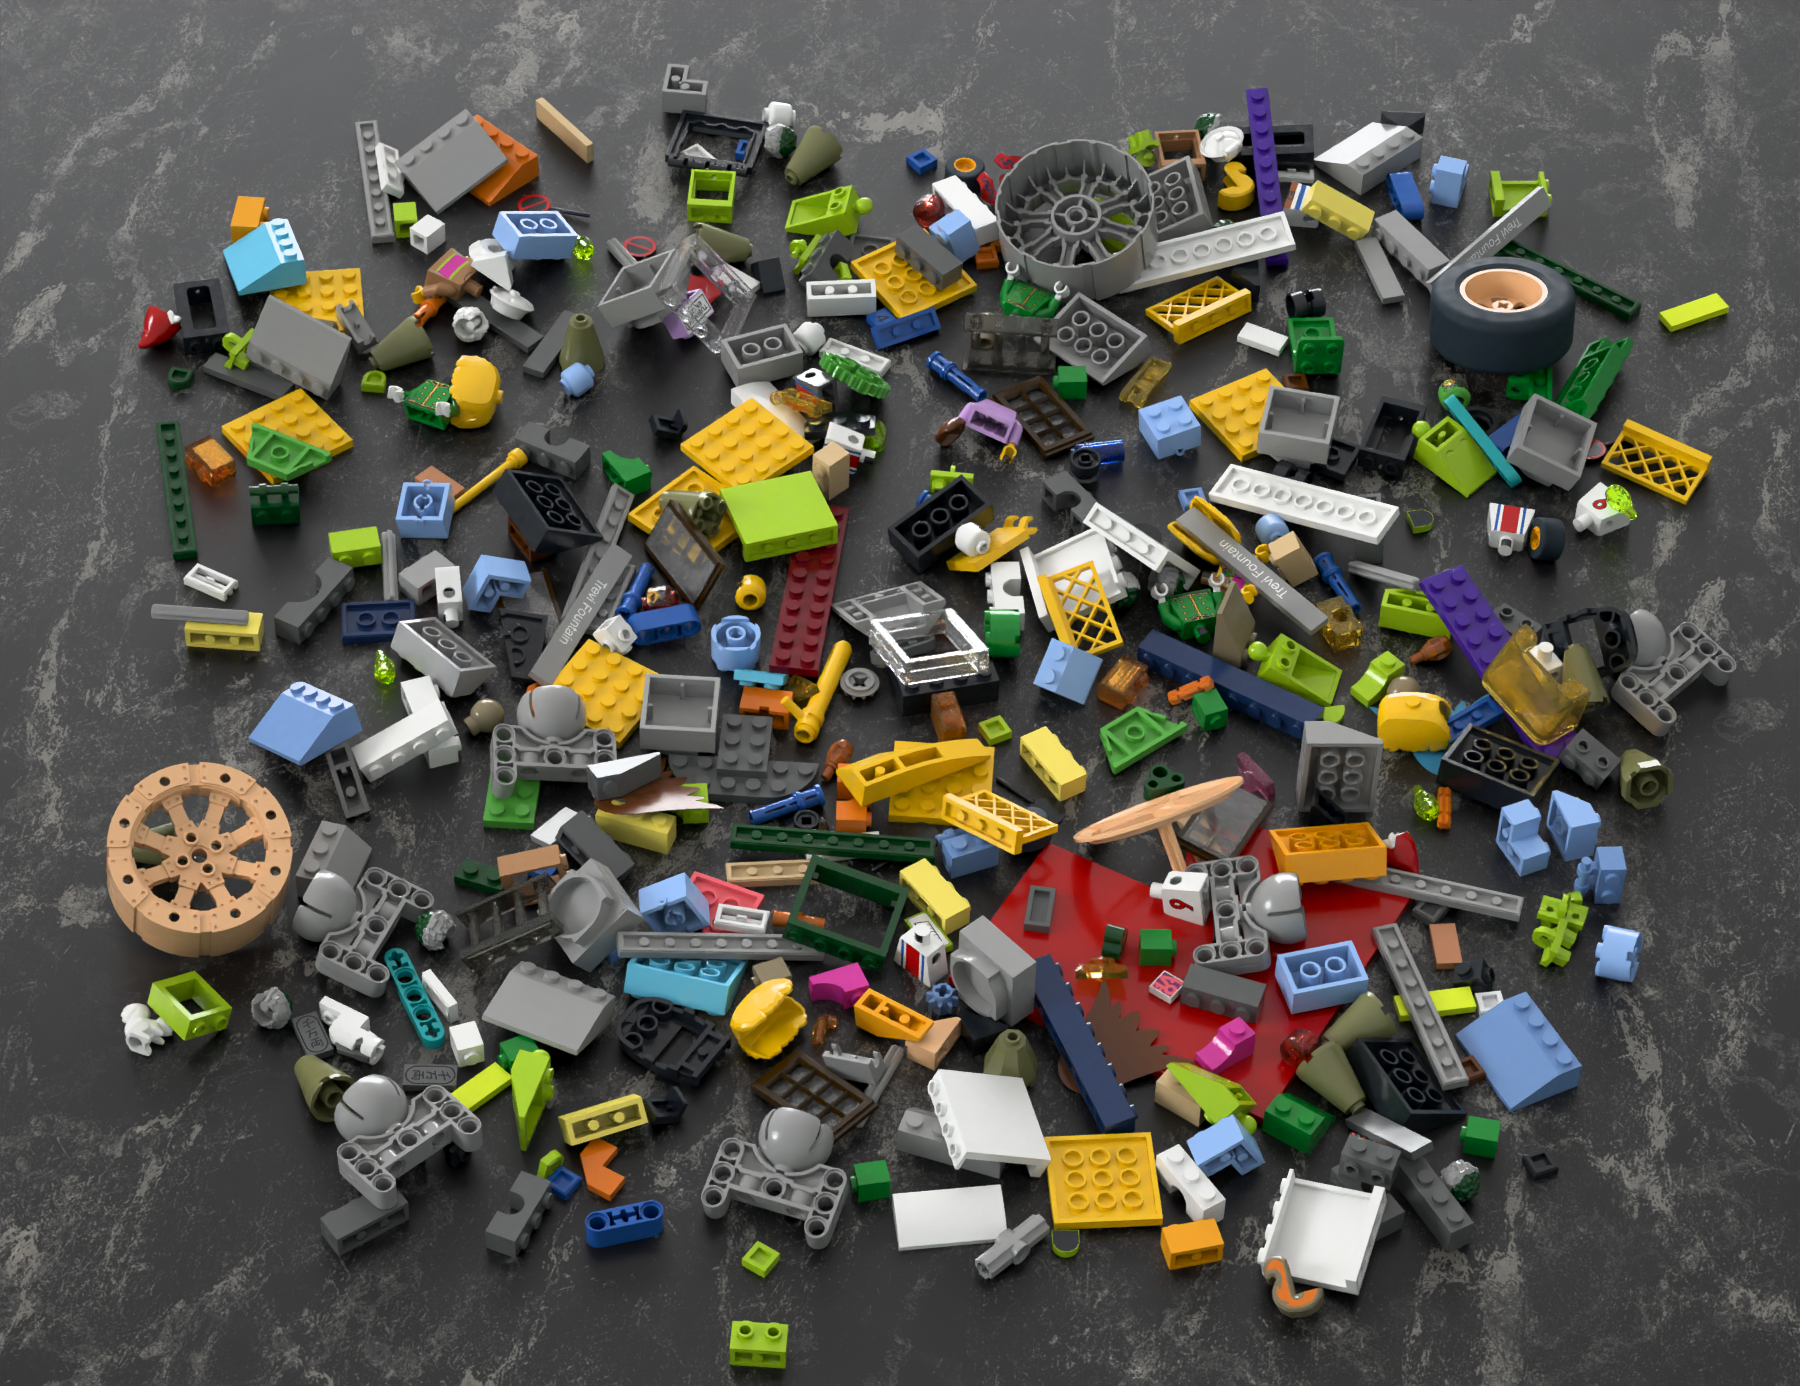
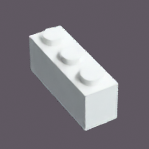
[806,279,876,317]

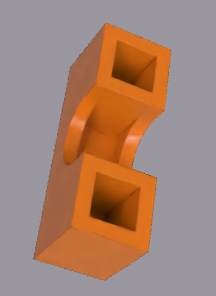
[836,763,872,833]

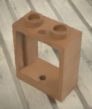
[1153,130,1206,181]
[497,844,570,909]

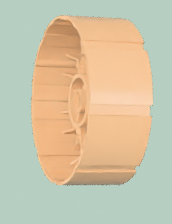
[106,762,293,958]

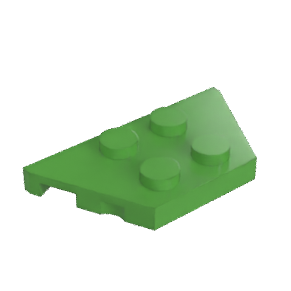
[247,422,332,481]
[1100,706,1188,775]

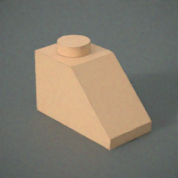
[905,1017,961,1071]

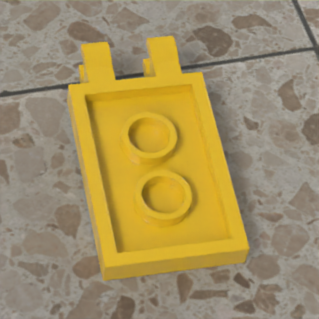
[946,515,1038,572]

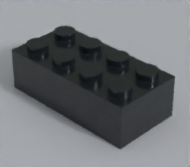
[888,474,994,573]

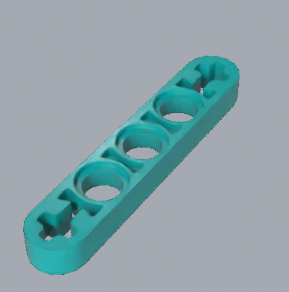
[1443,394,1522,489]
[384,948,445,1049]

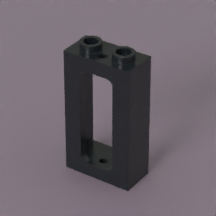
[1230,124,1314,172]
[173,278,230,355]
[1357,395,1427,477]

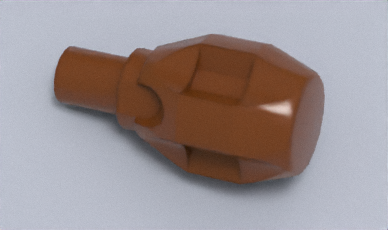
[1409,635,1453,665]
[821,739,853,781]

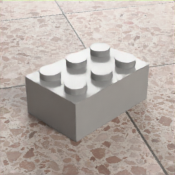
[721,323,803,387]

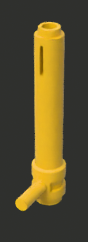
[781,640,852,743]

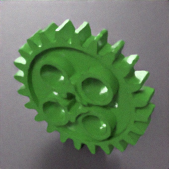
[819,352,891,399]

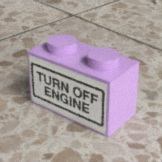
[663,289,714,339]

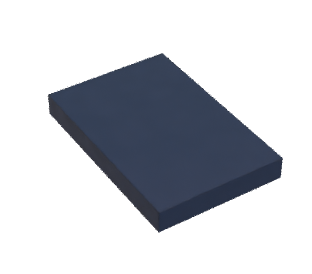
[341,599,416,644]

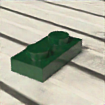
[454,858,505,897]

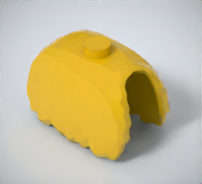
[449,355,504,428]
[1167,496,1241,566]
[1377,692,1451,753]
[730,978,808,1059]

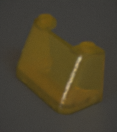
[1482,623,1591,745]

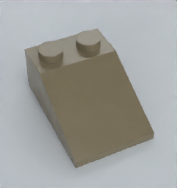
[1212,580,1258,669]

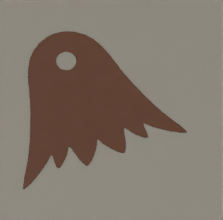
[594,758,724,815]
[1058,979,1195,1093]

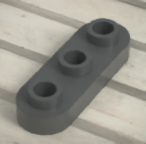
[870,634,936,668]

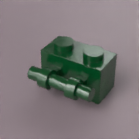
[249,482,301,525]

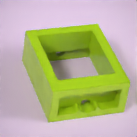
[687,169,736,224]
[147,971,232,1041]

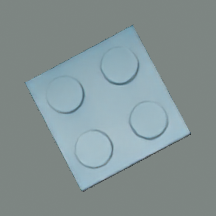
[733,669,789,690]

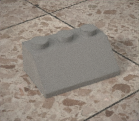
[295,820,372,897]

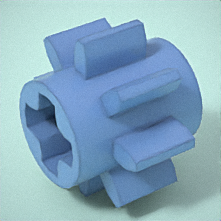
[926,983,959,1016]

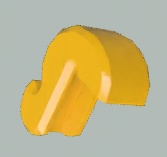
[1217,162,1255,211]

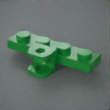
[1506,365,1552,401]

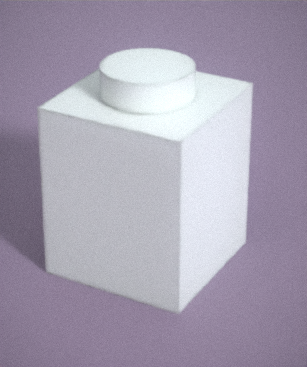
[410,214,446,254]
[449,1021,485,1067]

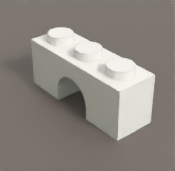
[985,562,1025,631]
[1156,1144,1226,1223]

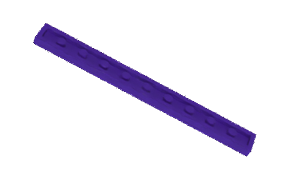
[1246,88,1289,267]

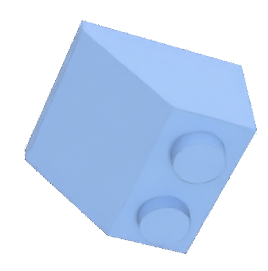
[1033,638,1103,705]
[1546,790,1601,861]

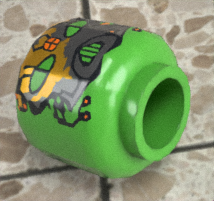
[1438,378,1471,411]

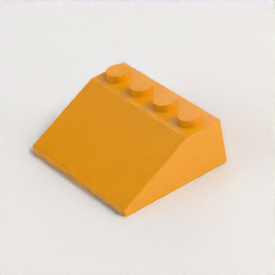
[1269,822,1387,886]

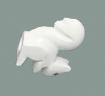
[121,1003,175,1056]

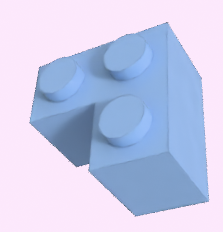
[1429,155,1469,209]
[929,209,980,262]
[462,555,532,613]
[1496,799,1551,877]
[1187,1114,1265,1177]

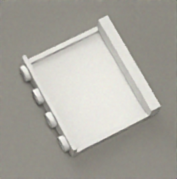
[1083,502,1201,591]
[1019,528,1128,632]
[927,1069,1051,1177]
[1257,1169,1387,1295]

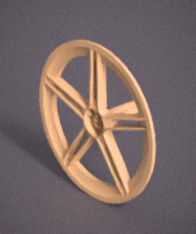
[1073,776,1244,872]

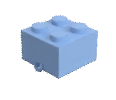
[1138,395,1201,460]
[395,479,455,539]
[639,872,710,933]

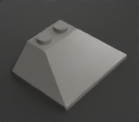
[831,581,946,646]

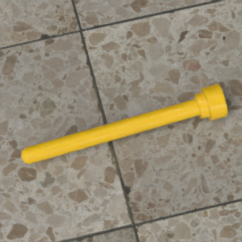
[453,448,528,514]

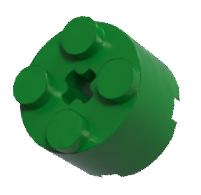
[984,609,1020,658]

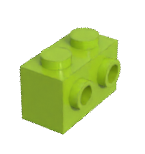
[328,526,382,567]
[730,1321,788,1369]

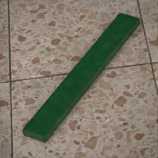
[1479,228,1642,321]
[155,420,198,560]
[730,824,936,864]

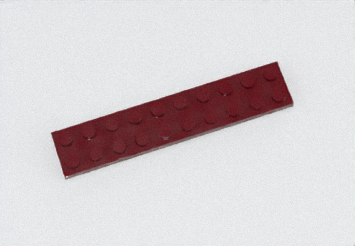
[769,506,849,677]

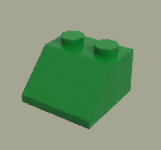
[1262,1093,1336,1155]

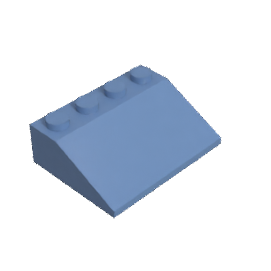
[248,681,363,766]
[1455,992,1582,1112]

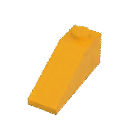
[854,988,934,1042]

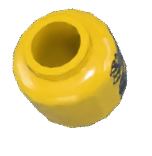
[735,574,766,611]

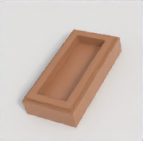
[414,465,465,500]
[1429,923,1462,970]

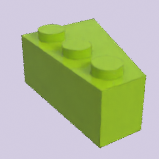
[1378,589,1451,639]

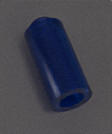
[1070,438,1125,464]

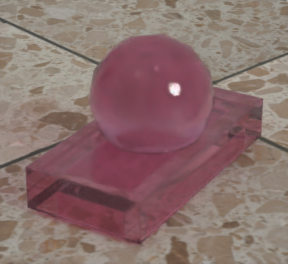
[1236,751,1276,801]

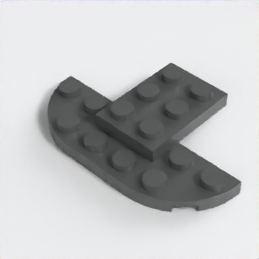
[669,714,819,804]

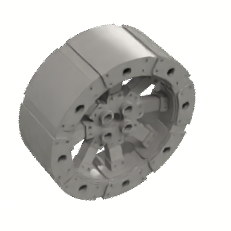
[995,139,1158,303]

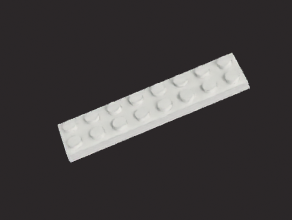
[1111,211,1296,294]
[1208,464,1400,545]

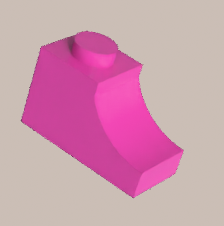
[808,963,869,1009]
[1195,1017,1256,1074]

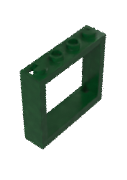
[782,854,910,972]

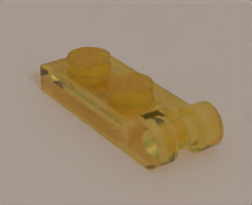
[1119,355,1172,409]
[770,388,832,418]

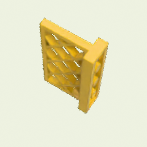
[1145,276,1252,345]
[1601,419,1712,505]
[1036,560,1124,656]
[941,789,1058,855]

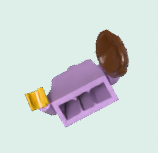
[935,399,1023,464]

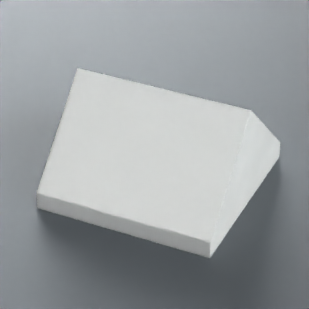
[470,250,514,291]

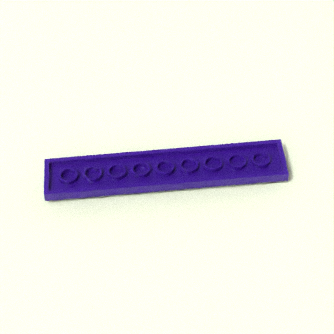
[1419,565,1577,768]

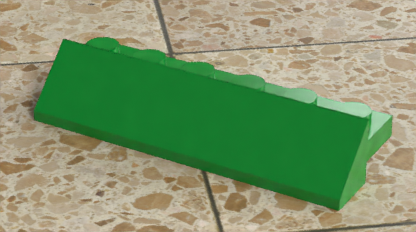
[1554,337,1634,420]

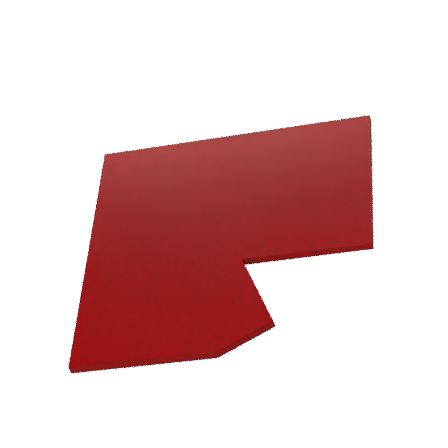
[948,825,1413,1125]

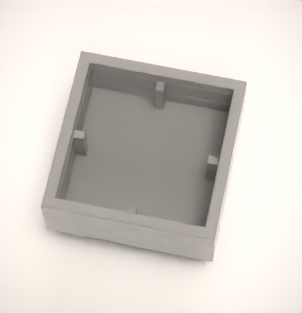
[597,249,690,329]
[1256,385,1340,469]
[1506,393,1597,491]
[640,673,721,756]
[537,858,645,972]
[950,915,1036,1028]

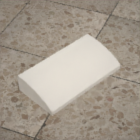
[731,381,821,444]
[892,1184,1007,1251]

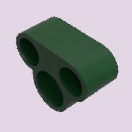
[1143,764,1185,801]
[1101,924,1128,961]

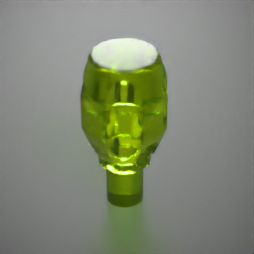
[573,232,594,260]
[1605,484,1638,520]
[373,650,396,684]
[1412,785,1439,821]

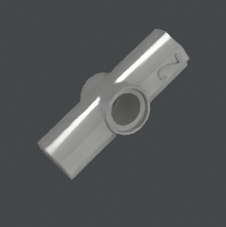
[975,1214,1050,1279]

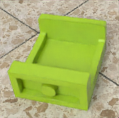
[1488,171,1552,217]

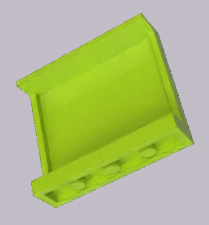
[720,471,838,562]

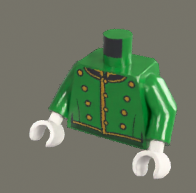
[1000,262,1070,329]
[387,377,460,430]
[1151,573,1225,644]

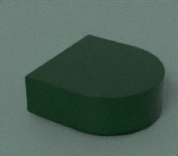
[167,366,195,390]

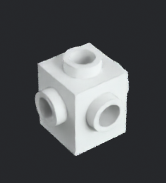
[592,615,638,656]

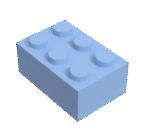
[492,211,578,261]
[1275,940,1369,1014]

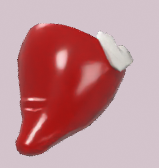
[138,306,181,349]
[1383,831,1419,874]

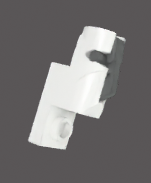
[319,996,386,1066]

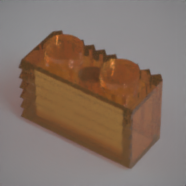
[184,435,236,487]
[1097,654,1149,710]
[930,691,967,742]

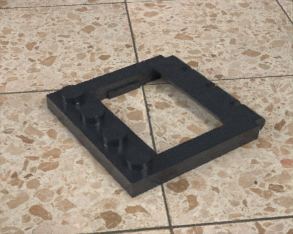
[665,110,769,178]

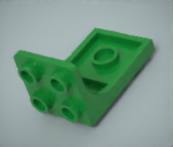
[1287,317,1345,374]

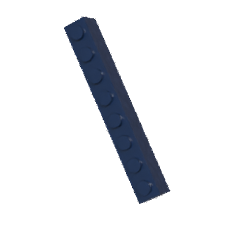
[1136,629,1325,740]
[1034,954,1138,1134]

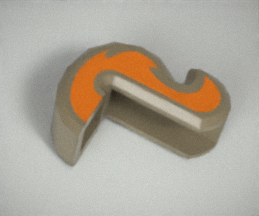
[1263,1256,1324,1318]

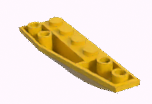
[836,738,991,807]

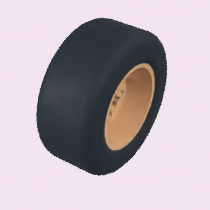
[1429,257,1576,375]

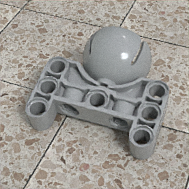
[1600,609,1736,737]
[490,685,617,799]
[1185,856,1307,975]
[292,867,434,998]
[334,1074,483,1210]
[701,1107,849,1249]

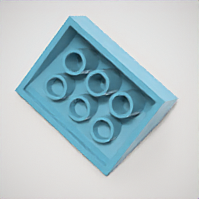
[223,218,307,296]
[624,958,748,1016]

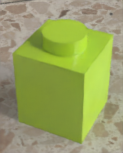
[393,202,417,238]

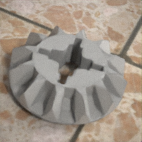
[840,668,880,700]

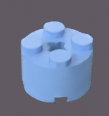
[711,615,761,671]
[1595,925,1643,982]

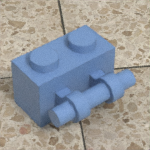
[935,828,999,879]
[1574,846,1627,904]

